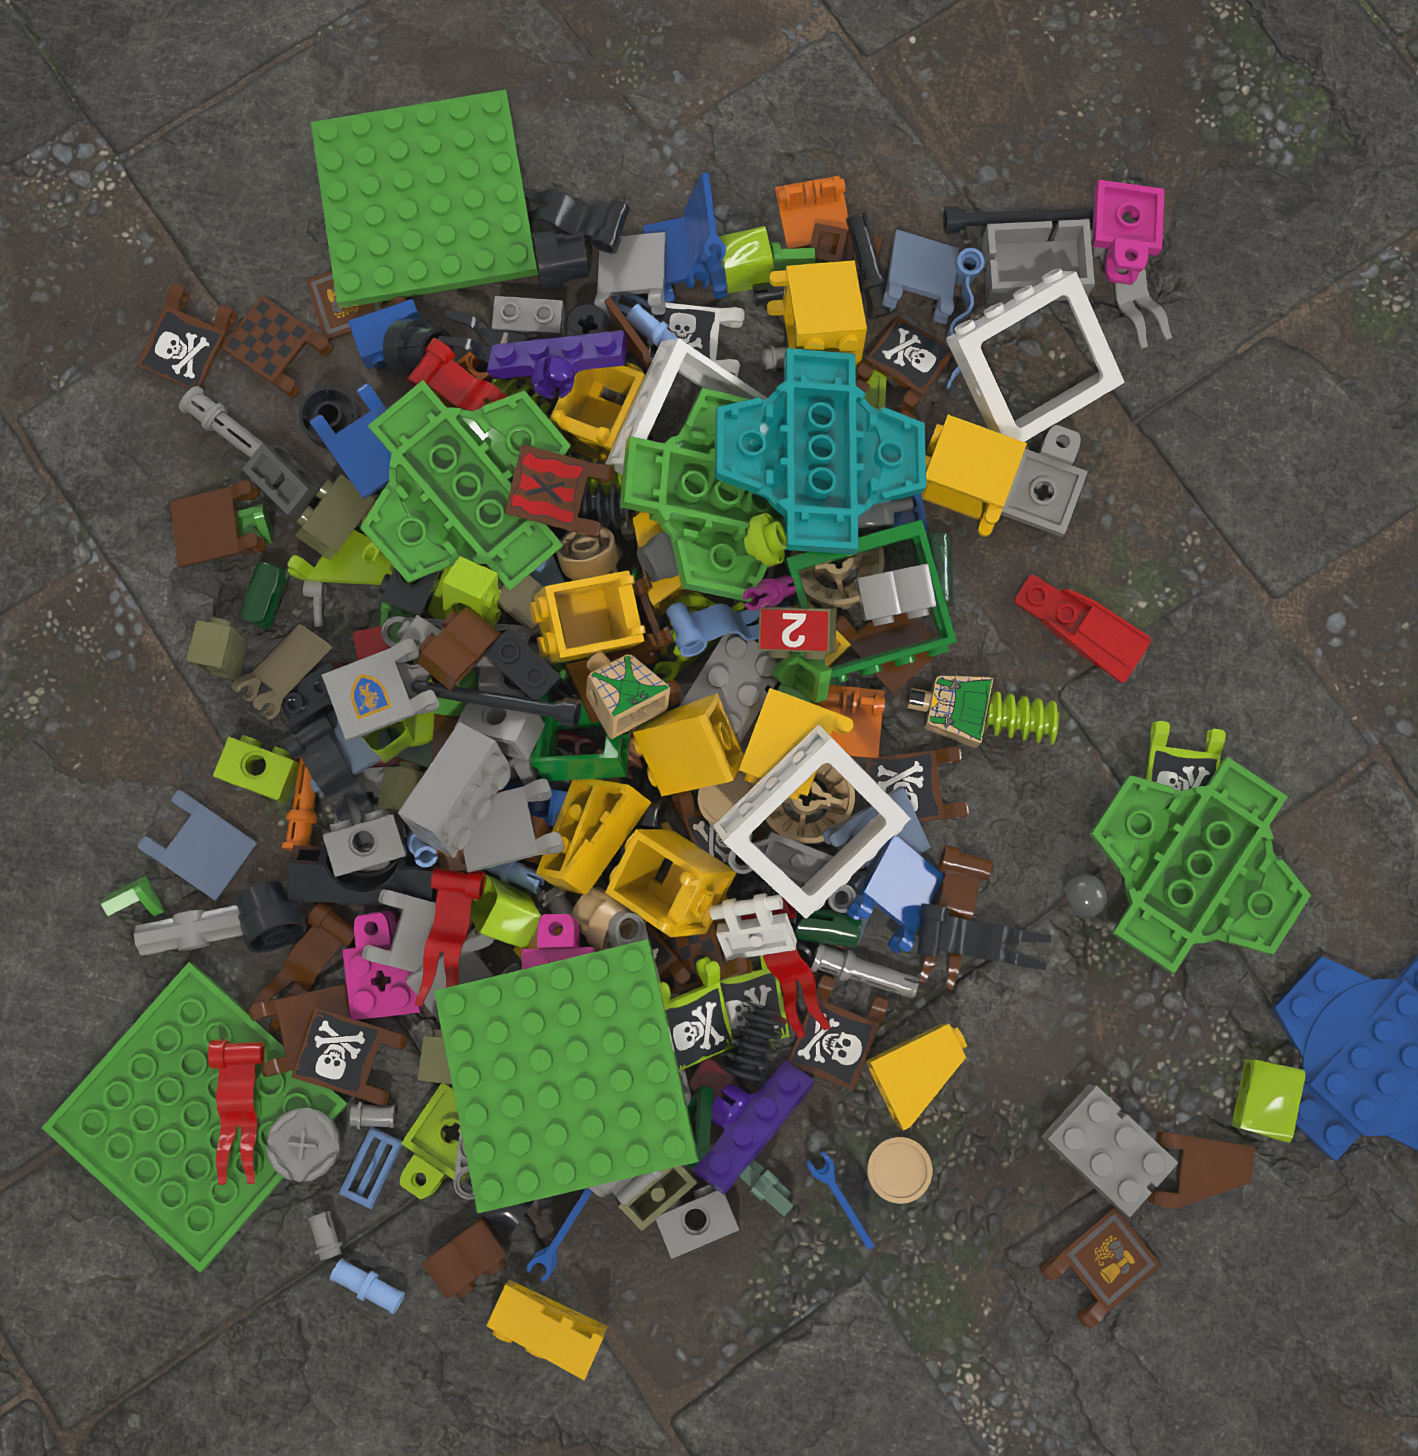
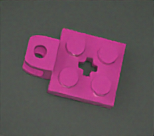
[1092,180,1164,285]
[342,910,424,1020]
[522,914,596,969]

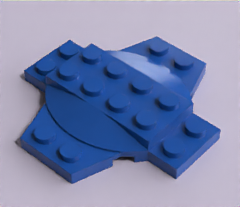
[1271,955,1418,1161]

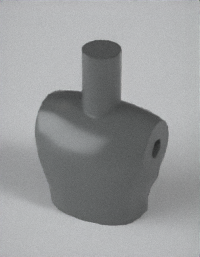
[858,497,913,533]
[637,531,679,582]

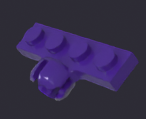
[487,330,628,399]
[694,1059,814,1195]

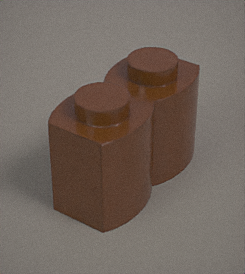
[417,606,500,691]
[422,1216,510,1299]

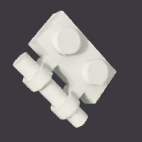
[710,893,797,961]

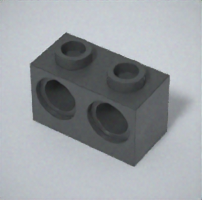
[242,443,322,517]

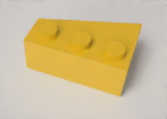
[535,779,651,895]
[487,1280,607,1380]

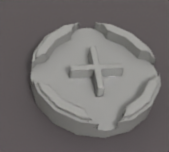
[266,1107,341,1182]

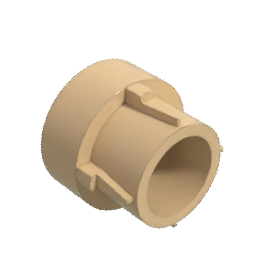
[556,527,619,581]
[572,887,646,951]

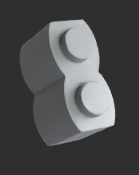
[855,564,936,626]

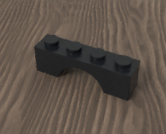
[288,845,436,907]

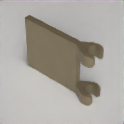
[232,623,332,719]

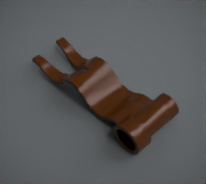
[919,844,993,991]
[248,902,355,1035]

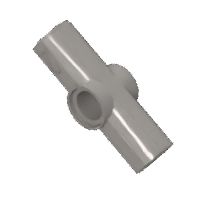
[134,905,243,956]

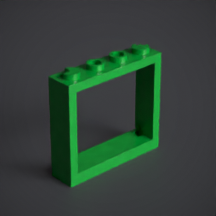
[784,520,957,686]

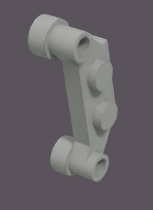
[727,832,857,913]

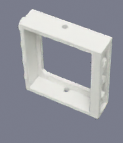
[946,268,1125,442]
[605,338,768,475]
[713,724,911,919]

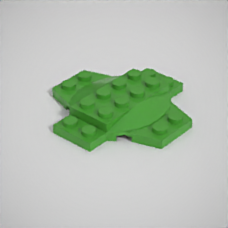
[360,380,571,591]
[620,388,785,602]
[1089,757,1311,974]

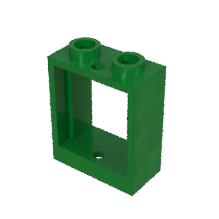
[531,702,632,781]

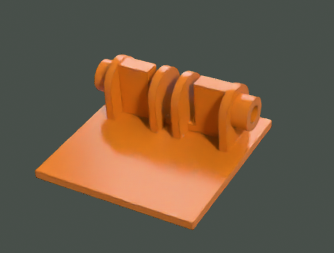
[775,176,848,249]
[813,685,885,759]

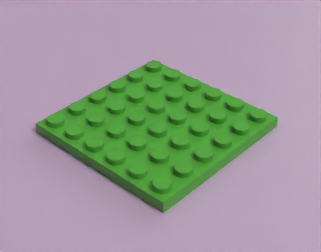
[311,90,538,309]
[434,939,699,1214]
[42,962,350,1273]

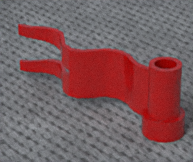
[407,338,508,412]
[415,867,486,1007]
[740,898,831,1039]
[208,1039,265,1185]

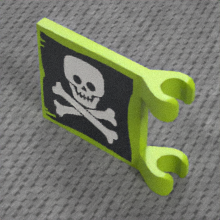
[1146,721,1226,791]
[720,955,790,1049]
[659,957,735,1071]

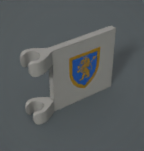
[322,638,439,742]

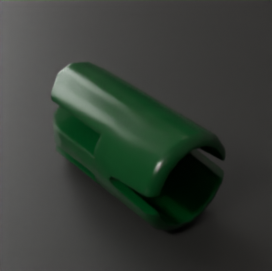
[240,562,290,630]
[795,907,862,948]

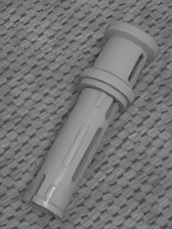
[179,386,263,458]
[810,943,919,999]

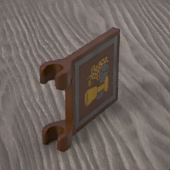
[306,271,406,341]
[1040,1207,1161,1328]

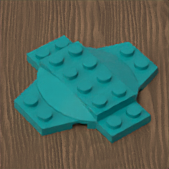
[715,348,926,554]

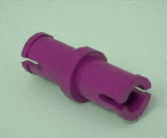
[742,575,796,611]

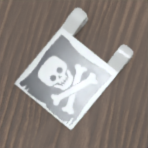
[649,302,744,377]

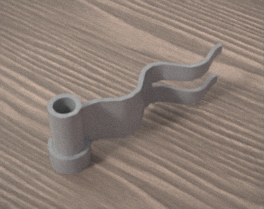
[1090,221,1172,349]

